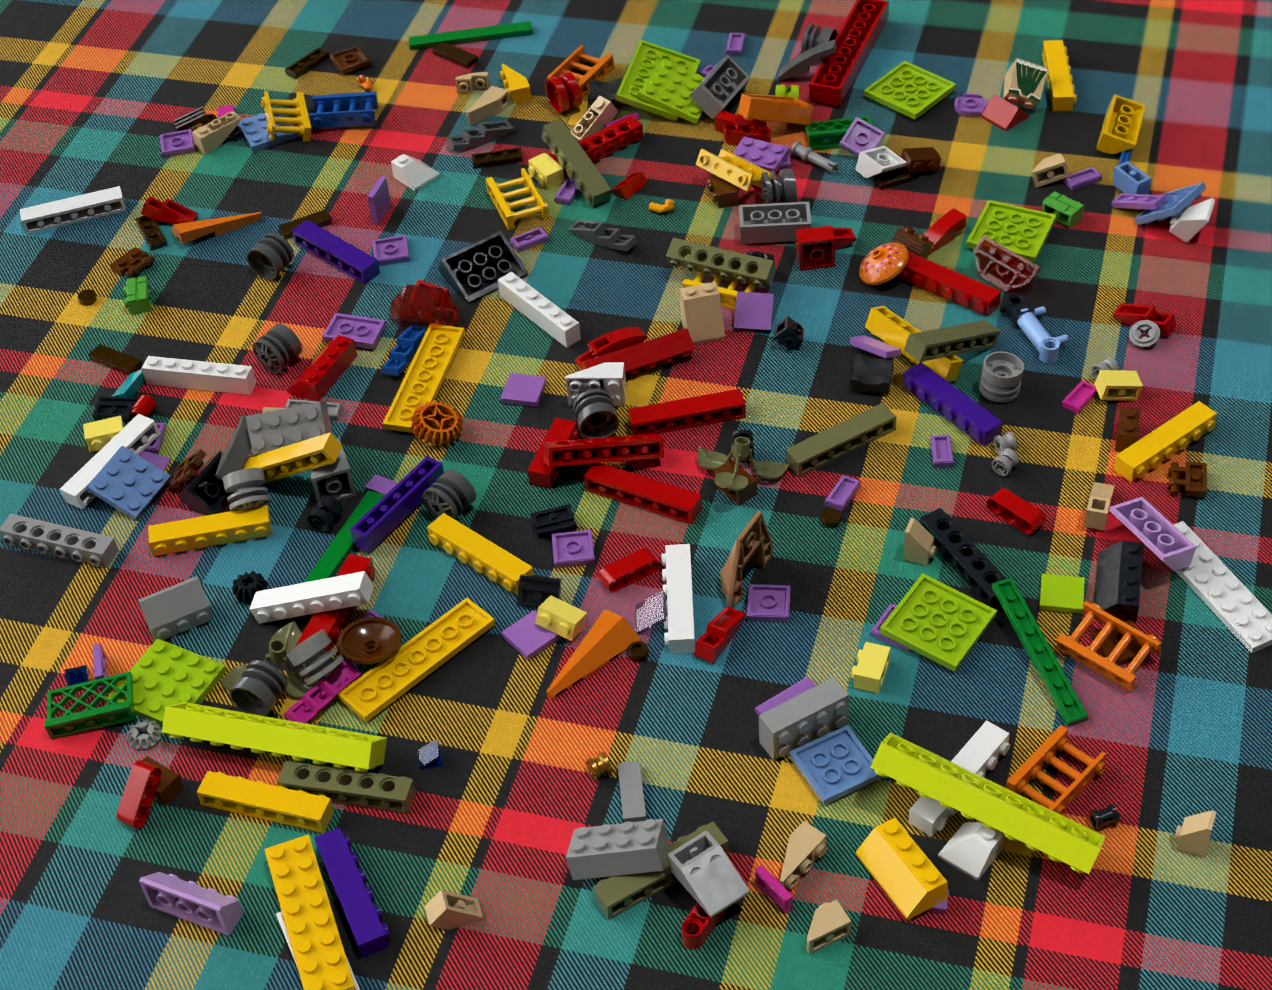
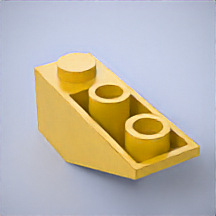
[500,64,531,104]

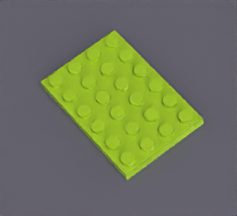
[615,40,701,121]

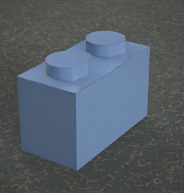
[1112,161,1151,195]

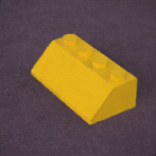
[1096,94,1146,155]
[856,818,948,920]

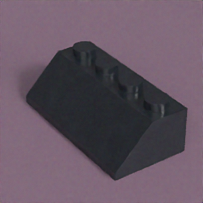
[1094,541,1144,623]

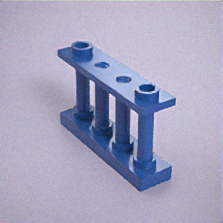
[309,92,379,129]

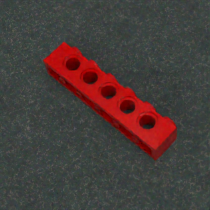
[550,116,644,177]
[543,433,664,467]

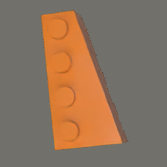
[738,94,814,125]

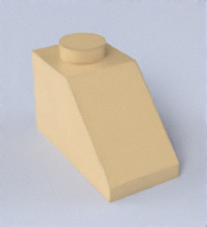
[1031,153,1069,188]
[904,518,937,566]
[1174,810,1216,857]
[424,890,483,930]
[807,899,851,954]

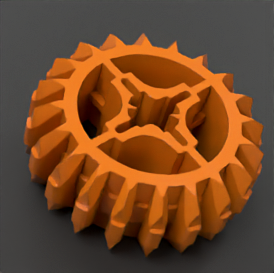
[411,400,463,447]

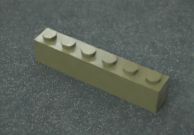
[541,119,612,207]
[904,320,1000,362]
[785,403,896,477]
[593,822,729,920]

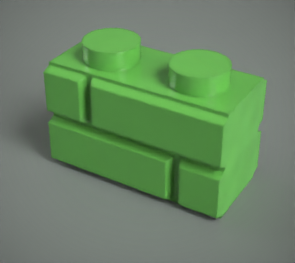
[1042,191,1084,228]
[123,276,151,315]

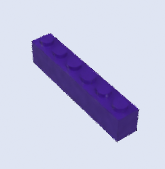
[292,220,380,284]
[904,362,1003,447]
[350,456,444,553]
[314,827,391,958]

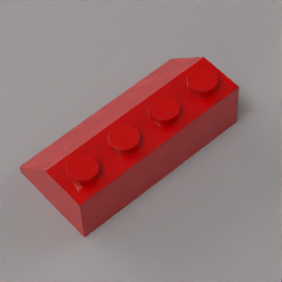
[287,335,358,401]

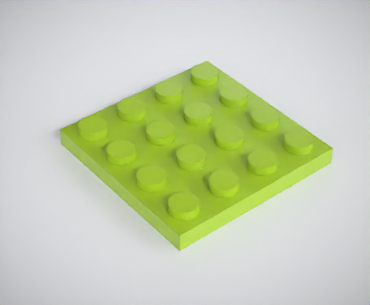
[637,59,704,124]
[864,61,956,120]
[966,200,1056,263]
[879,573,997,672]
[107,638,227,726]

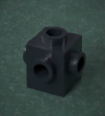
[774,316,804,350]

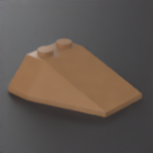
[719,511,773,609]

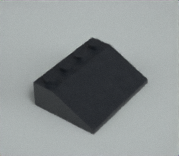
[438,231,528,304]

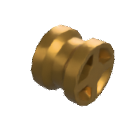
[586,752,612,780]

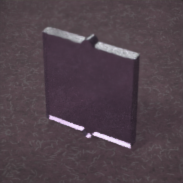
[636,591,666,635]

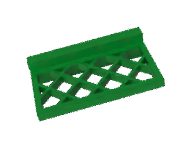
[804,116,873,150]
[44,671,136,740]

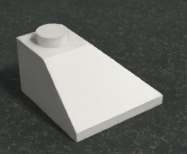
[855,146,907,178]
[391,154,440,191]
[1169,198,1215,243]
[938,822,1005,881]

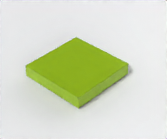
[1039,574,1085,614]

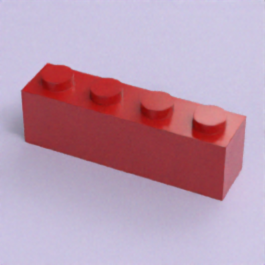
[528,418,580,489]

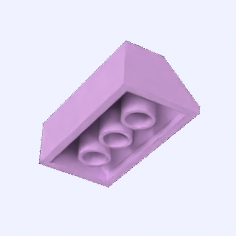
[1109,497,1196,571]
[139,872,244,936]

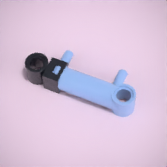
[1006,293,1069,364]

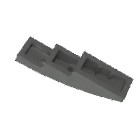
[778,40,837,81]
[446,120,514,151]
[568,220,637,251]
[215,414,252,481]

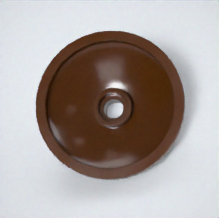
[338,617,402,665]

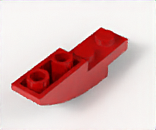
[574,327,648,368]

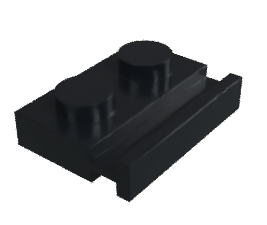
[92,397,137,421]
[531,504,577,539]
[517,574,562,607]

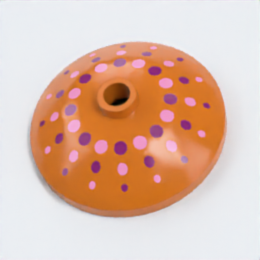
[859,243,909,285]

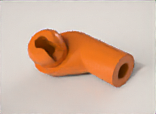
[357,75,373,92]

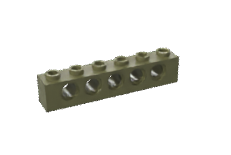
[666,237,776,288]
[277,761,416,814]

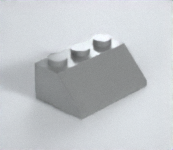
[138,576,214,641]

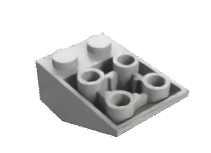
[667,830,750,918]

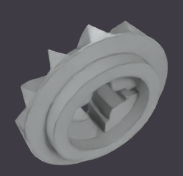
[1129,320,1160,348]
[126,718,162,749]

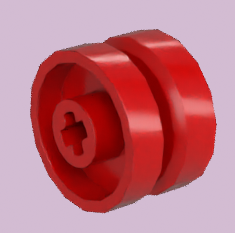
[545,72,582,113]

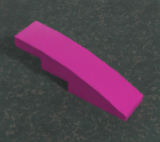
[284,659,362,723]

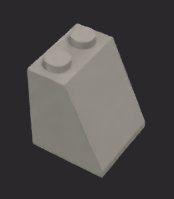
[311,437,356,502]

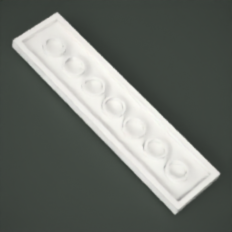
[1174,521,1272,654]

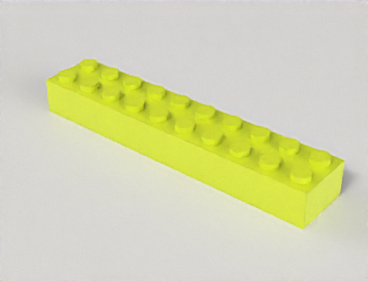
[162,702,387,772]
[870,732,1105,874]

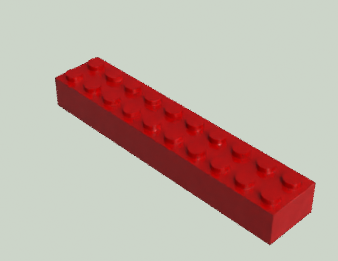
[809,0,889,106]

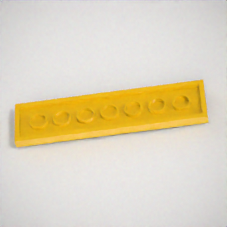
[382,324,465,433]
[338,598,495,722]
[264,834,356,990]

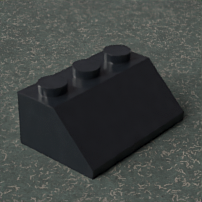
[177,451,234,515]

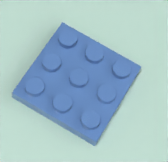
[238,107,299,152]
[1134,182,1206,225]
[87,446,171,521]
[790,725,883,805]

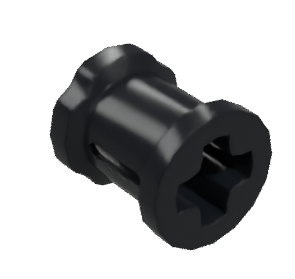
[1089,804,1120,831]

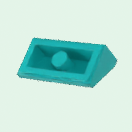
[112,370,145,397]

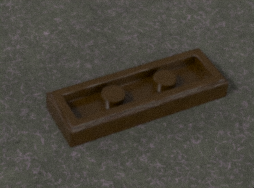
[433,42,478,68]
[285,48,330,79]
[472,147,523,169]
[278,209,332,239]
[135,216,168,251]
[88,344,143,375]

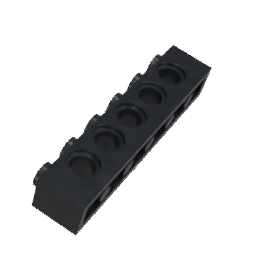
[920,508,1005,609]

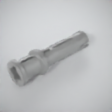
[791,141,838,174]

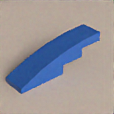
[381,324,428,376]

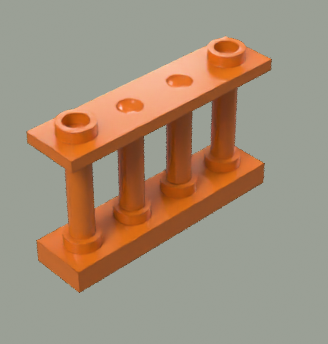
[547,45,614,99]
[1056,601,1161,692]
[1006,725,1107,815]

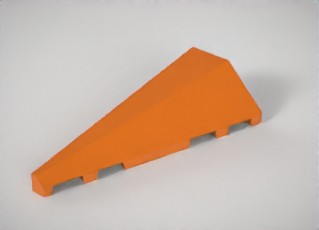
[171,212,263,244]
[546,609,641,700]

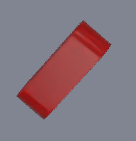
[724,122,771,146]
[987,488,1046,535]
[598,548,660,592]
[116,760,162,829]
[682,902,728,949]

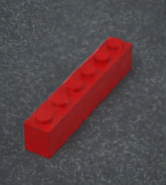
[896,252,1001,317]
[581,328,695,376]
[628,389,746,435]
[584,463,702,524]
[296,554,375,651]

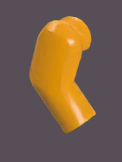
[648,199,674,213]

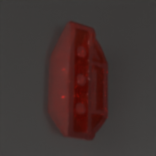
[973,236,1041,293]
[389,285,459,327]

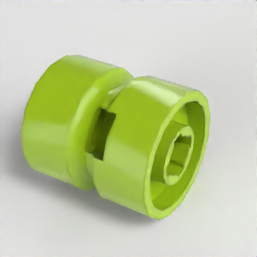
[775,85,799,99]

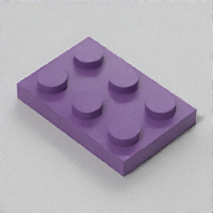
[733,137,790,173]
[322,313,387,349]

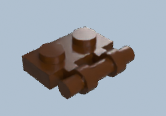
[110,247,155,279]
[168,449,206,490]
[1168,461,1207,498]

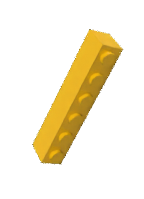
[1042,40,1076,111]
[865,306,963,382]
[1114,401,1217,482]
[241,432,342,483]
[148,505,273,556]
[427,513,534,595]
[196,771,334,833]

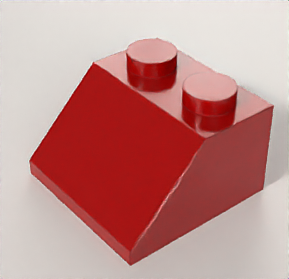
[796,226,835,271]

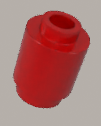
[130,395,157,419]

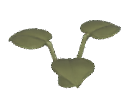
[697,437,789,491]
[221,621,319,698]

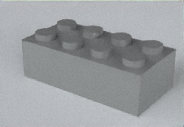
[689,54,750,119]
[739,202,811,244]
[246,402,332,454]
[759,677,849,761]
[566,819,670,880]

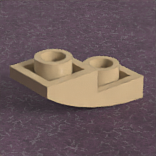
[455,72,490,93]

